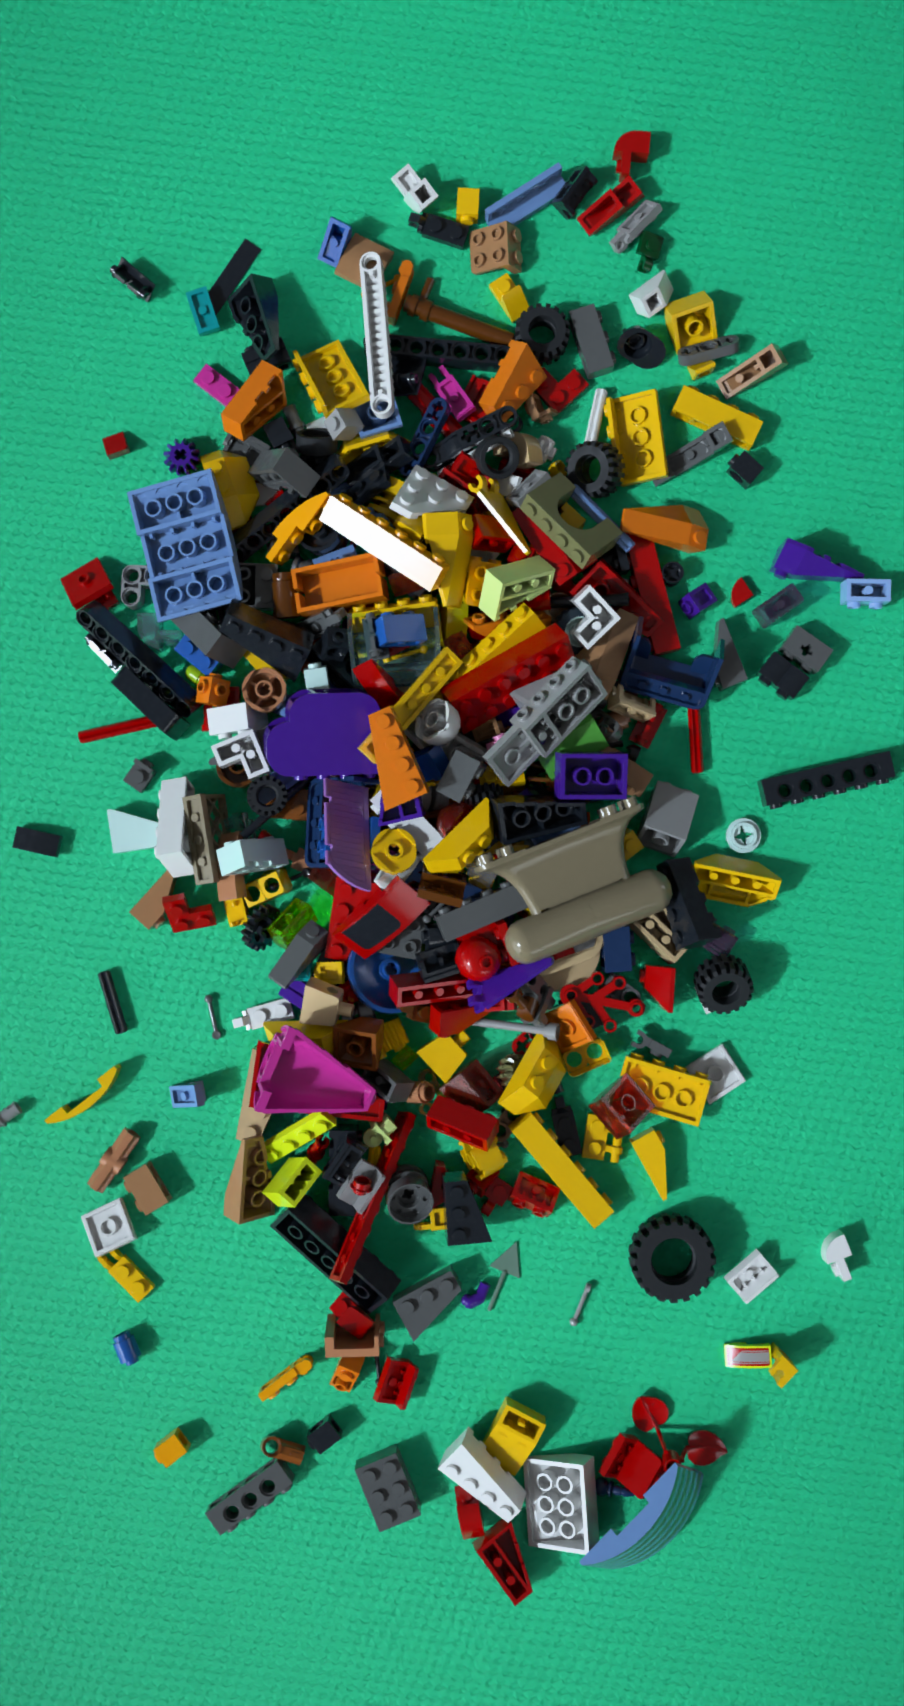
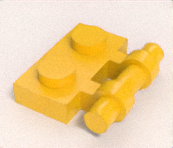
[581,1113,626,1163]

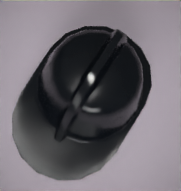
[617,325,666,369]

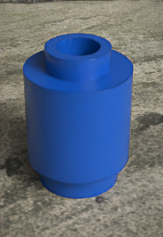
[113,1330,141,1366]

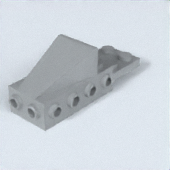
[482,656,608,787]

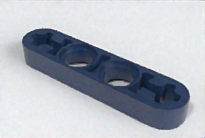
[399,397,451,479]

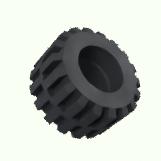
[514,303,570,366]
[564,441,625,498]
[693,954,754,1014]

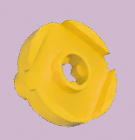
[370,828,417,875]

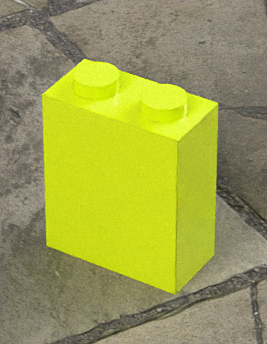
[262,1157,323,1208]

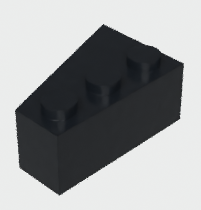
[442,1171,492,1246]

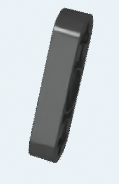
[677,335,740,366]

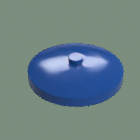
[347,950,419,1014]

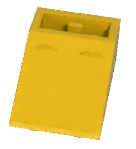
[482,1396,546,1476]

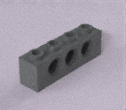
[205,1458,295,1536]

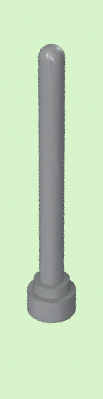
[472,1018,560,1041]

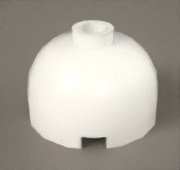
[415,698,461,746]

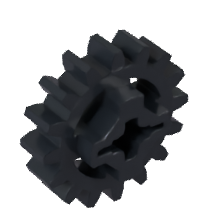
[241,904,284,951]

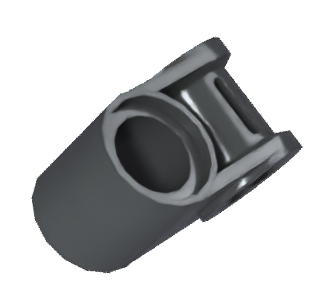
[598,972,641,1008]

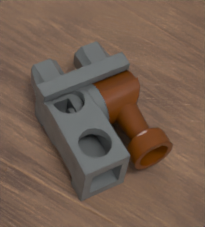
[505,964,556,1027]

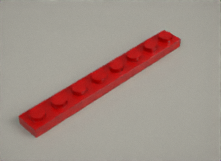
[329,1111,416,1285]

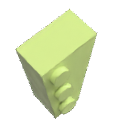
[479,555,556,622]

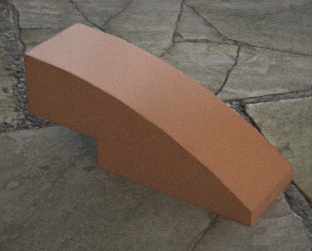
[217,831,249,901]

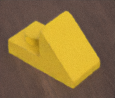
[489,273,529,323]

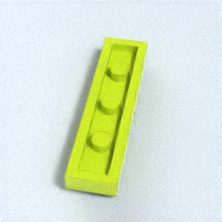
[264,1112,337,1164]

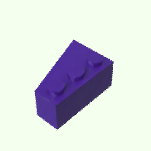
[378,793,425,827]

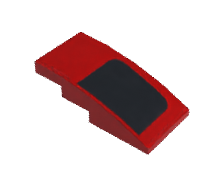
[332,875,431,959]

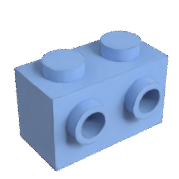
[840,578,891,609]

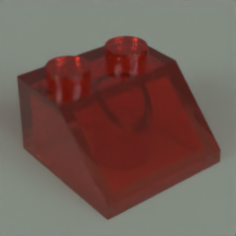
[588,1072,655,1139]

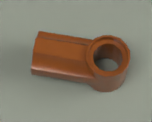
[260,1435,306,1465]

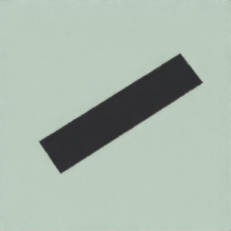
[208,239,261,315]

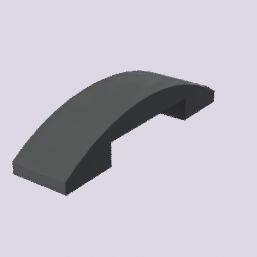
[652,421,733,487]

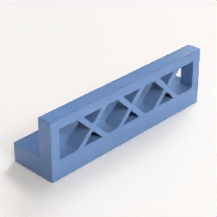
[485,162,565,226]

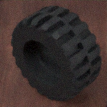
[628,1212,716,1303]

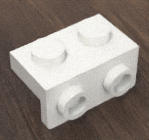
[724,1248,779,1304]

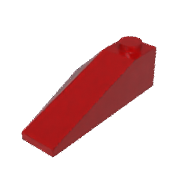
[512,508,598,586]

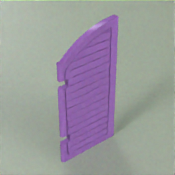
[323,778,371,892]

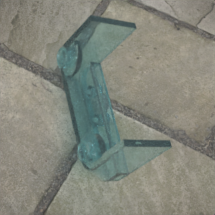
[347,607,441,689]

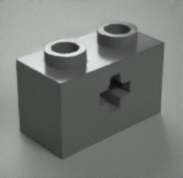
[778,625,833,675]

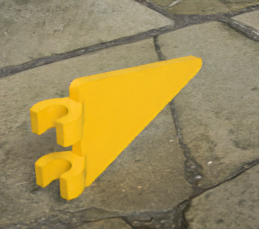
[468,475,531,556]

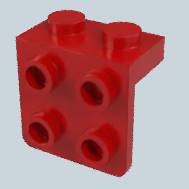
[598,1433,663,1499]

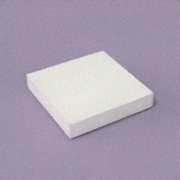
[685,1043,746,1105]
[81,1198,138,1258]

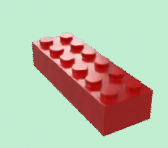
[440,623,575,735]

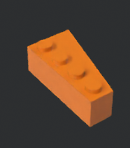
[368,705,430,811]

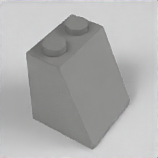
[636,781,699,858]

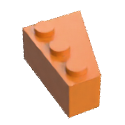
[221,360,287,441]

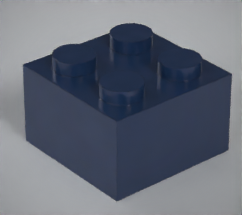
[600,926,636,973]

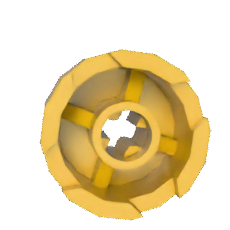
[458,1137,508,1181]

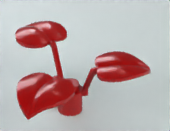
[632,1396,728,1486]

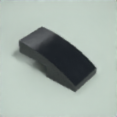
[12,826,63,857]

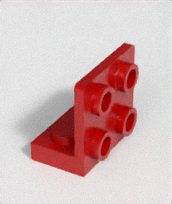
[461,919,520,967]

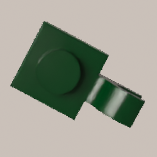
[636,230,664,274]

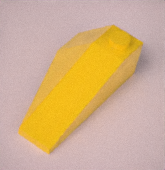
[422,511,473,609]

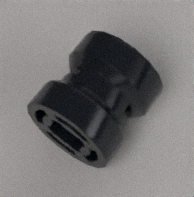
[661,561,684,587]

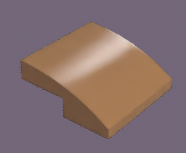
[334,233,394,287]

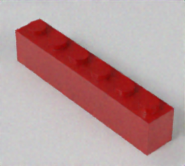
[626,533,681,656]

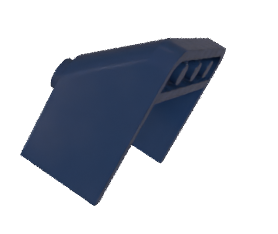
[620,616,725,710]
[305,776,380,870]

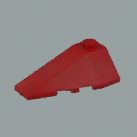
[569,557,664,637]

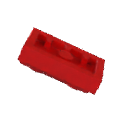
[507,1171,560,1218]

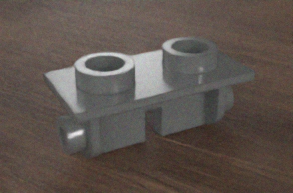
[362,612,390,661]

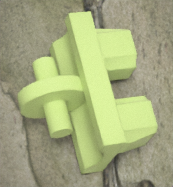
[363,1112,397,1148]

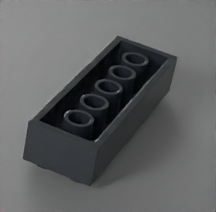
[270,1194,401,1315]

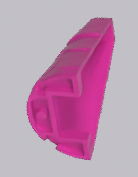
[254,1025,376,1114]

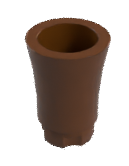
[272,572,303,619]

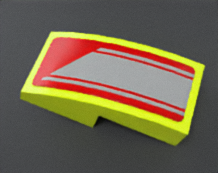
[724,1342,772,1368]

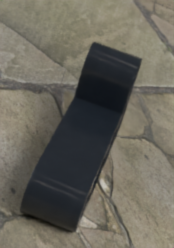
[111,666,191,741]

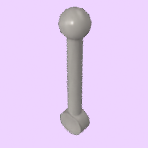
[569,1283,592,1326]

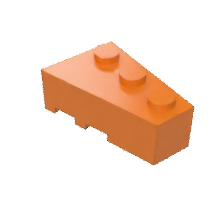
[478,340,547,422]

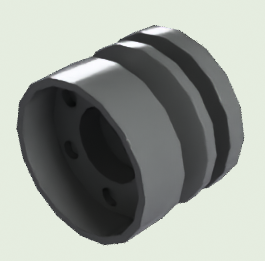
[384,1164,434,1225]

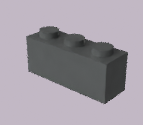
[567,303,616,380]

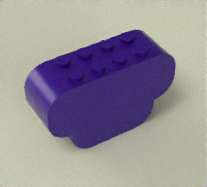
[263,688,380,780]

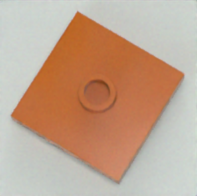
[545,999,597,1054]

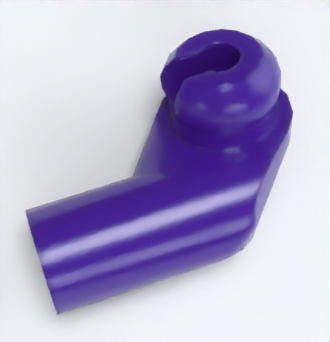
[461,1281,491,1309]

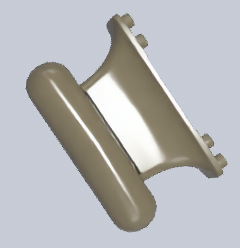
[473,796,673,964]

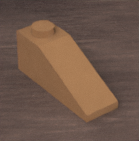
[716,343,788,400]
[129,870,177,930]

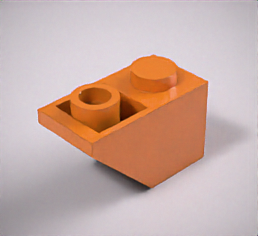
[330,1357,365,1393]

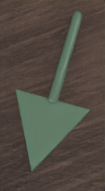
[487,1241,520,1311]

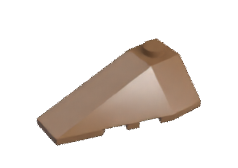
[575,608,639,700]
[223,1135,275,1224]

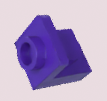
[678,582,718,619]

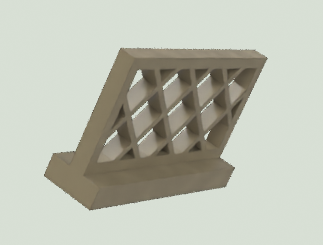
[182,794,231,885]

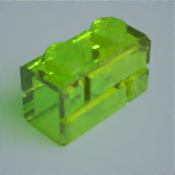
[267,898,318,950]

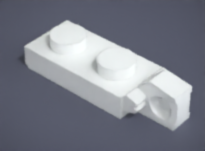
[232,998,295,1030]

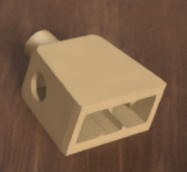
[299,977,354,1026]

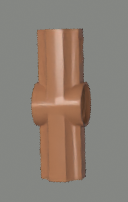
[87,1127,141,1193]

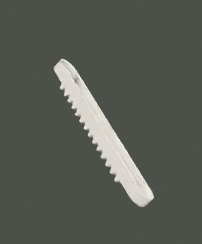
[359,252,395,419]

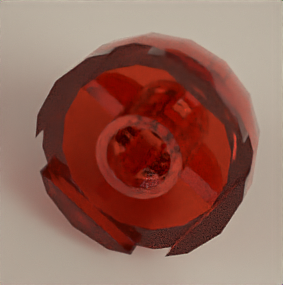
[436,801,475,839]

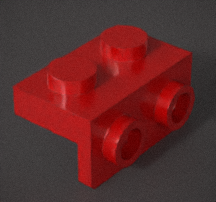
[373,1356,419,1410]

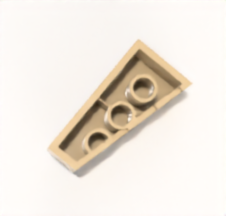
[236,1046,273,1141]

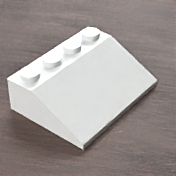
[523,1453,599,1555]

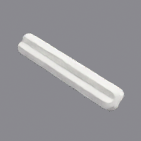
[584,388,608,442]

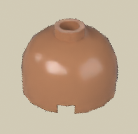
[242,667,287,713]

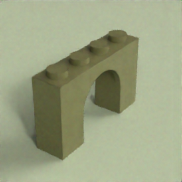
[520,472,623,570]

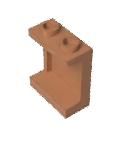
[325,1313,385,1358]

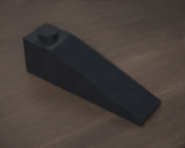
[228,273,279,362]

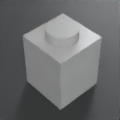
[324,408,364,440]

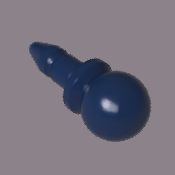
[595,1477,634,1497]

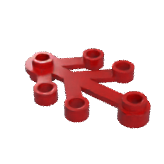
[560,971,645,1033]

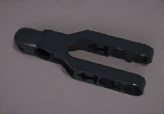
[403,406,523,478]

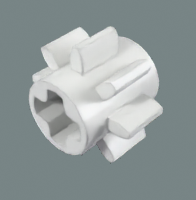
[536,435,557,463]

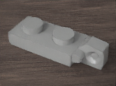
[609,200,663,254]

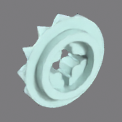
[726,818,761,853]

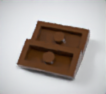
[417,864,467,908]

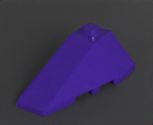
[769,538,865,582]

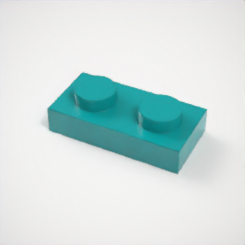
[186,286,221,337]

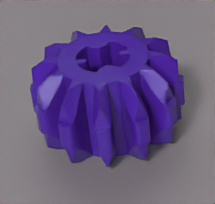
[163,438,201,477]

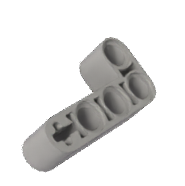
[121,565,150,610]

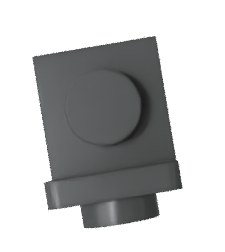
[123,758,157,793]

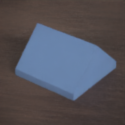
[355,392,403,439]

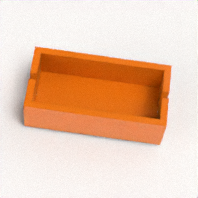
[291,553,390,618]

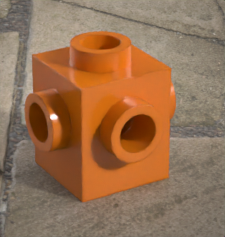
[196,673,231,707]

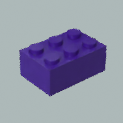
[554,752,628,799]

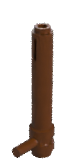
[403,277,515,346]

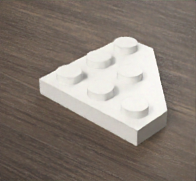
[389,465,474,519]

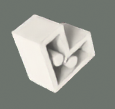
[570,585,621,650]
[206,702,269,740]
[211,729,272,781]

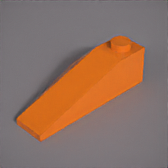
[620,505,709,553]

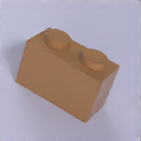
[123,1161,172,1216]

